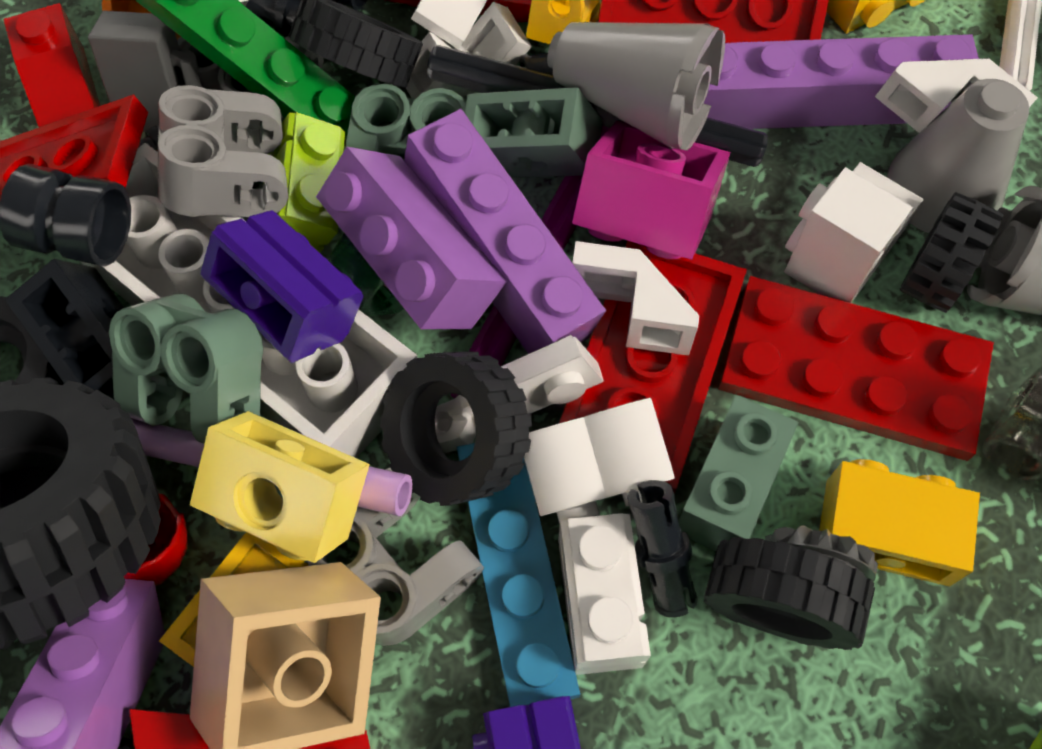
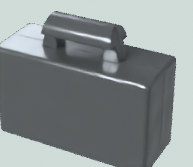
[88,10,203,132]

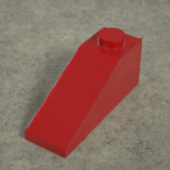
[3,3,100,127]

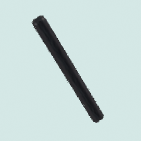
[427,45,768,167]

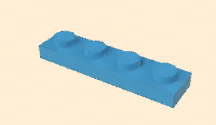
[457,443,581,707]

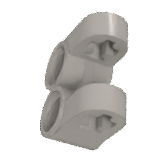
[158,85,288,217]
[306,468,484,646]

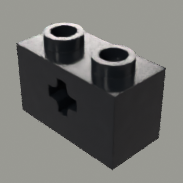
[5,259,124,400]

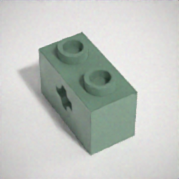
[465,87,603,177]
[678,395,799,551]

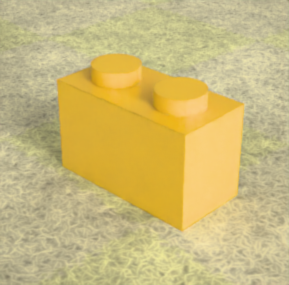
[819,459,980,587]

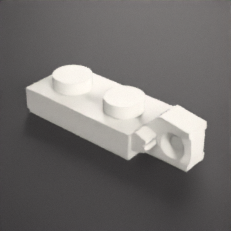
[435,335,604,453]

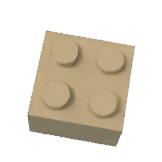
[190,562,381,749]

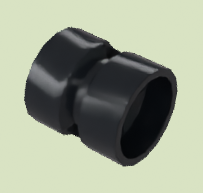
[0,164,131,267]

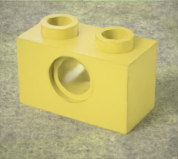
[190,411,370,563]

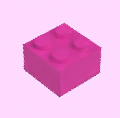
[572,121,731,259]

